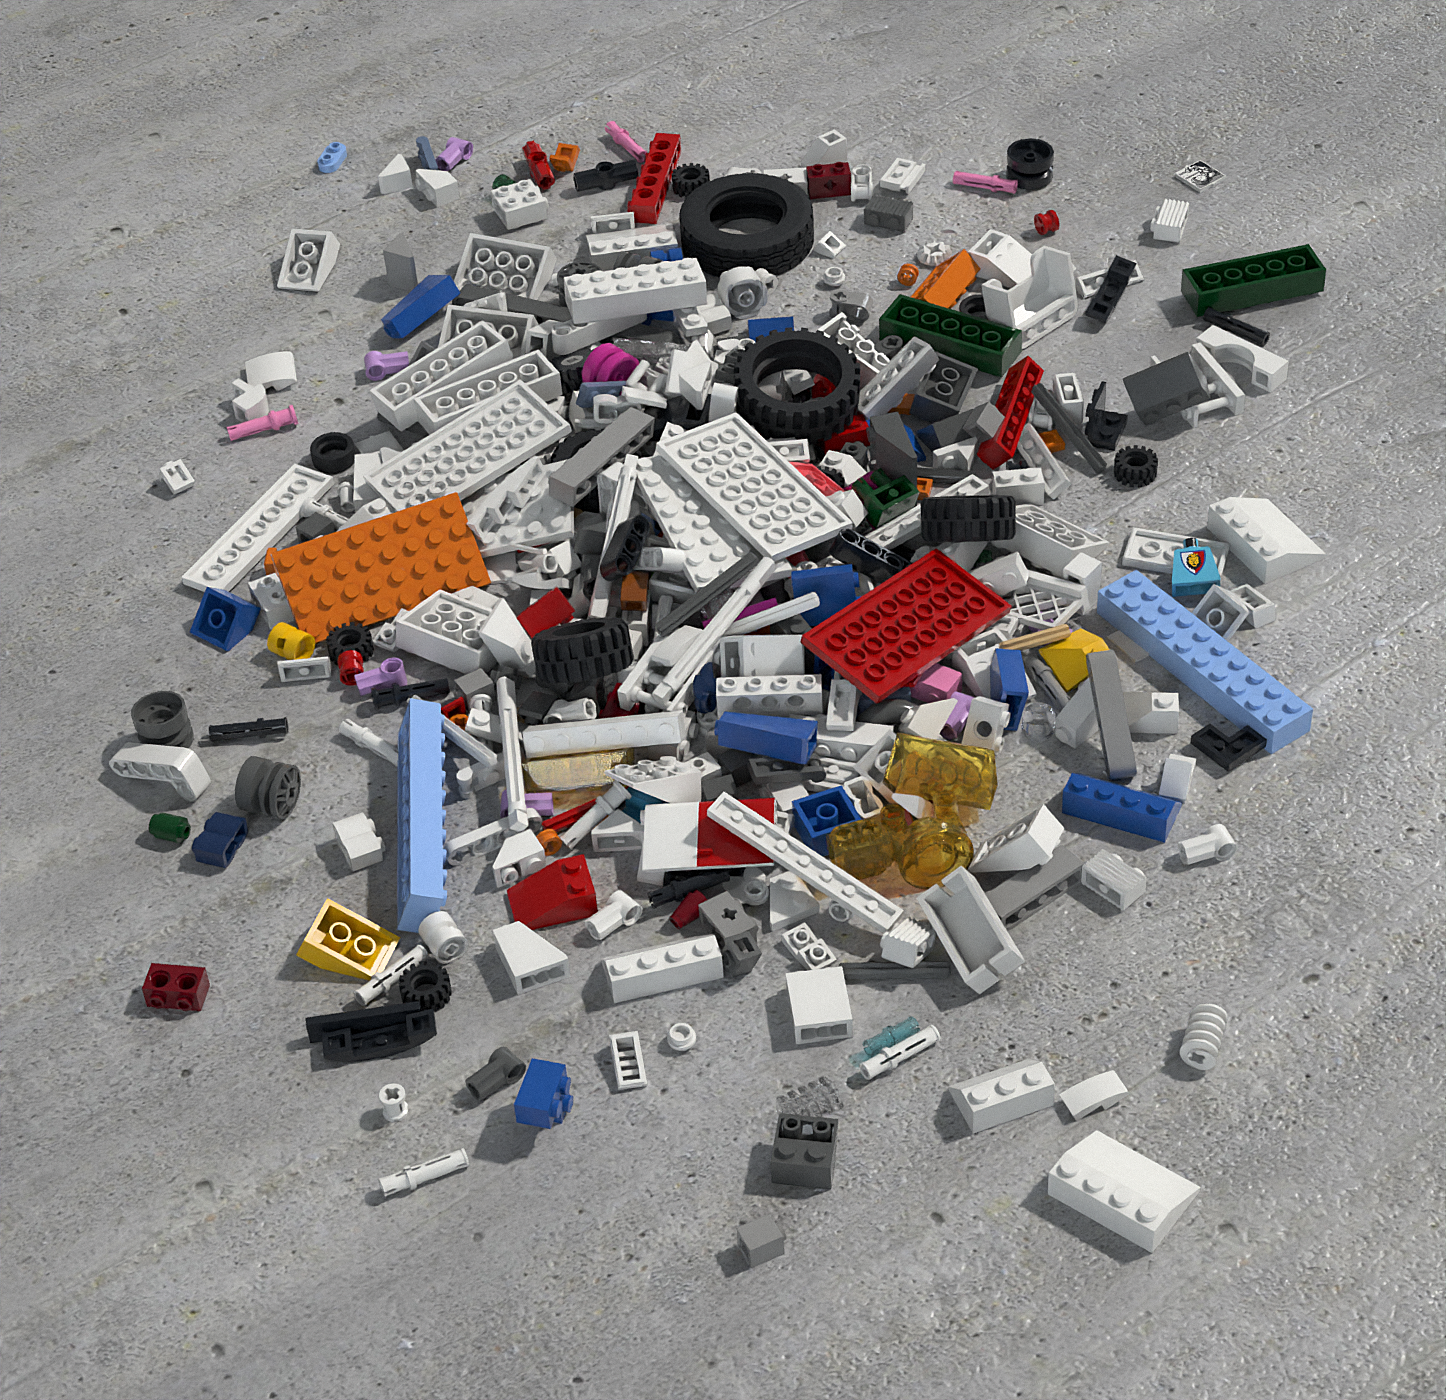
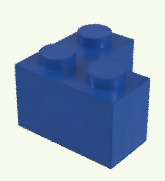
[514,1058,573,1129]

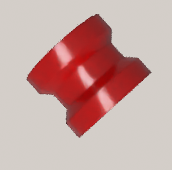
[1034,210,1060,235]

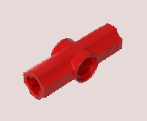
[522,140,555,190]

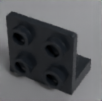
[1085,381,1128,451]

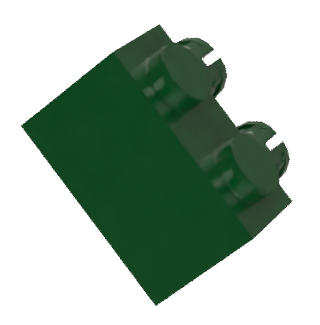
[851,468,920,529]

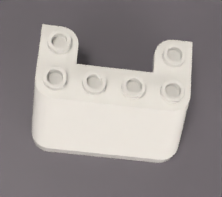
[981,246,1078,349]

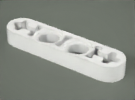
[443,808,543,866]

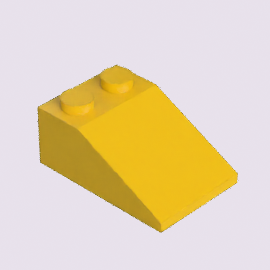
[296,898,401,981]

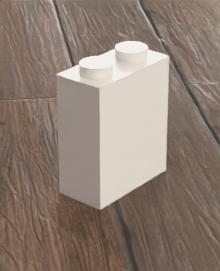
[786,966,853,1044]

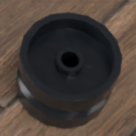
[1006,138,1054,190]

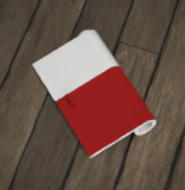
[640,798,778,872]

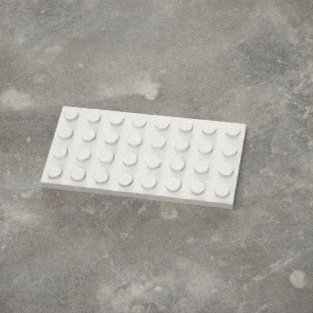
[363,380,572,512]
[656,412,853,562]
[636,455,792,593]

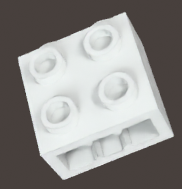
[491,179,549,230]

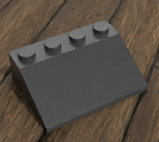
[866,412,917,507]

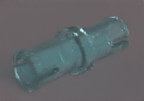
[862,1016,920,1058]

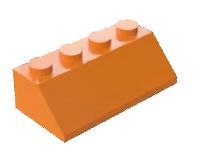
[910,249,981,309]

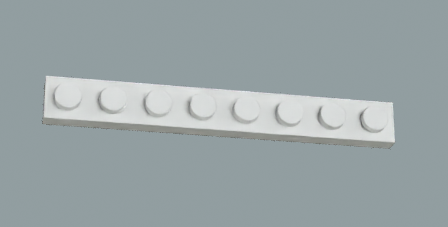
[707,792,904,933]

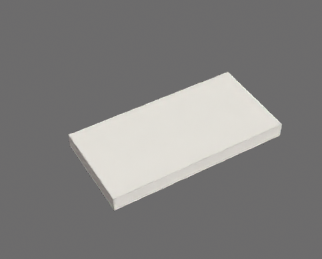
[1122,527,1230,582]

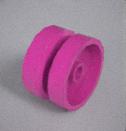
[582,343,639,395]

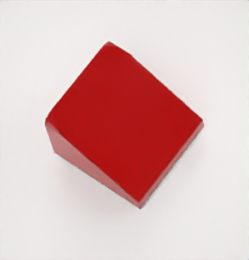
[441,696,466,719]

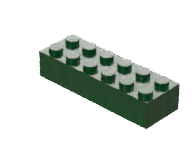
[1181,244,1326,317]
[879,294,1022,378]

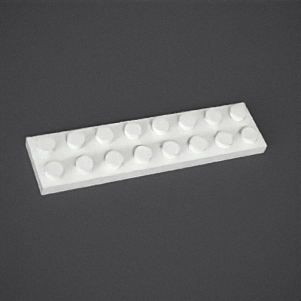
[181,464,334,592]

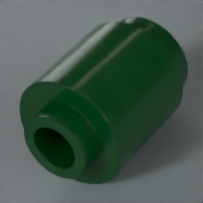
[148,812,191,843]

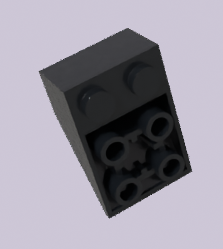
[644,394,711,442]

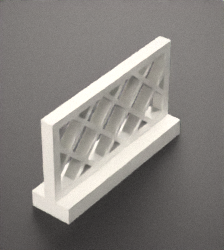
[1000,570,1090,630]

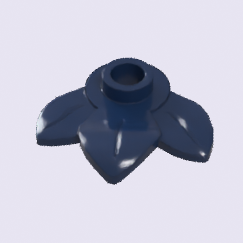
[693,662,717,714]

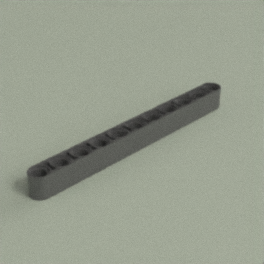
[452,284,679,359]

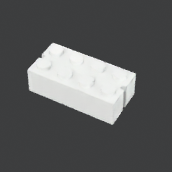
[916,866,1025,994]

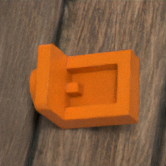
[549,143,580,172]

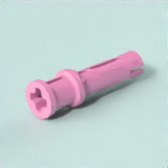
[226,405,298,441]

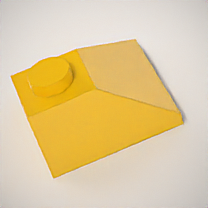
[1038,628,1110,693]

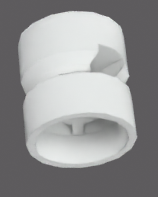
[418,911,468,964]

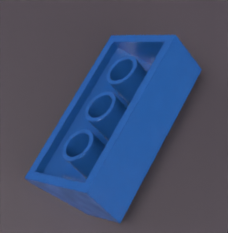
[1062,773,1182,843]

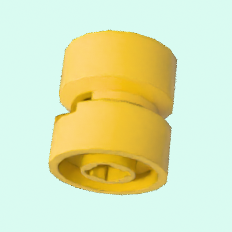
[267,622,315,660]

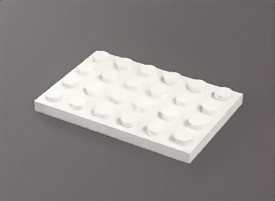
[461,460,574,558]

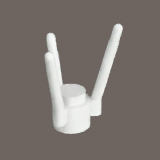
[504,543,558,582]

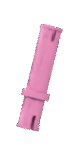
[605,121,647,163]
[953,171,1018,194]

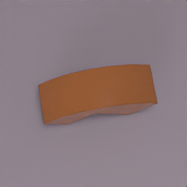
[620,570,651,611]

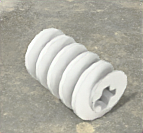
[1180,1004,1228,1070]

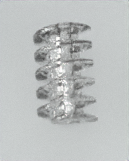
[776,1077,843,1117]

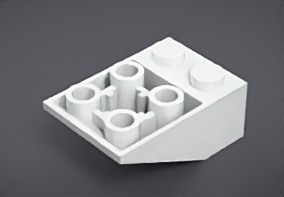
[968,229,1032,288]
[952,628,1036,700]
[720,635,805,678]
[604,756,701,803]

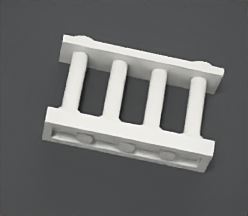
[1150,342,1245,428]
[617,626,721,717]

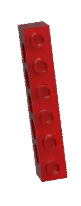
[627,133,682,224]
[977,356,1044,470]

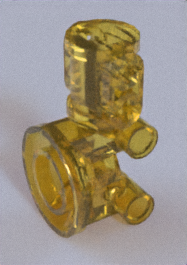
[826,790,974,890]

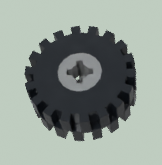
[549,348,594,393]

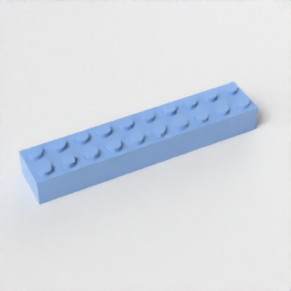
[1097,570,1313,754]
[397,698,447,933]

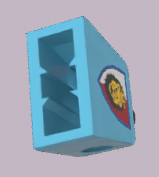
[1172,538,1220,597]

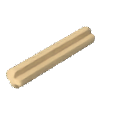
[999,624,1071,651]

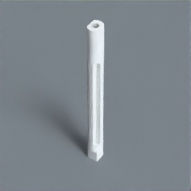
[587,454,638,620]
[652,557,776,706]
[496,676,528,833]

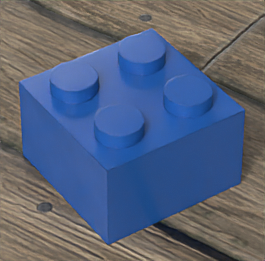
[792,785,863,857]

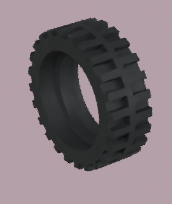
[733,327,861,445]

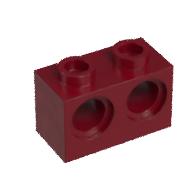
[142,963,210,1011]

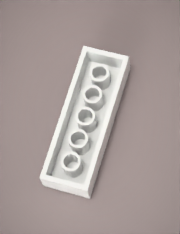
[564,258,707,324]
[370,320,513,432]
[414,350,562,435]

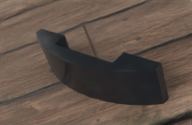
[1085,255,1137,324]
[322,1009,437,1061]

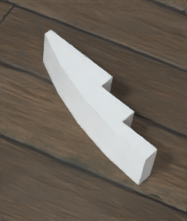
[466,455,546,541]

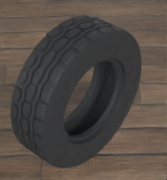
[679,173,814,278]

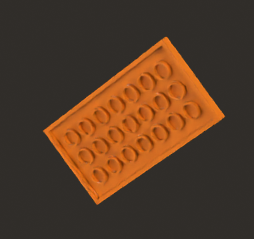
[271,492,491,645]

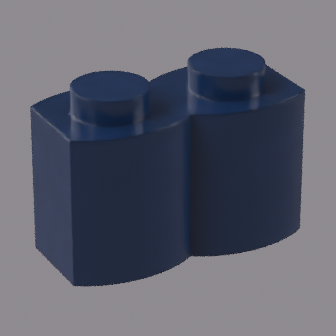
[192,812,248,868]

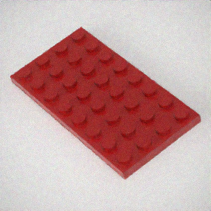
[800,548,1012,704]

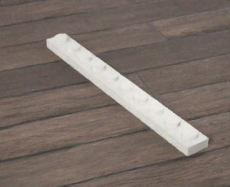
[784,474,989,596]

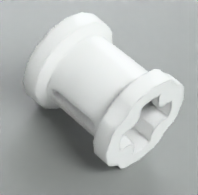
[379,1083,408,1122]

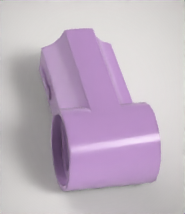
[435,137,473,171]
[364,351,409,381]
[354,657,407,696]
[940,691,975,740]
[500,789,554,819]

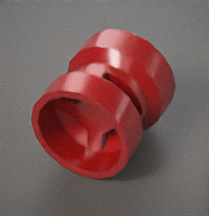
[337,650,364,686]

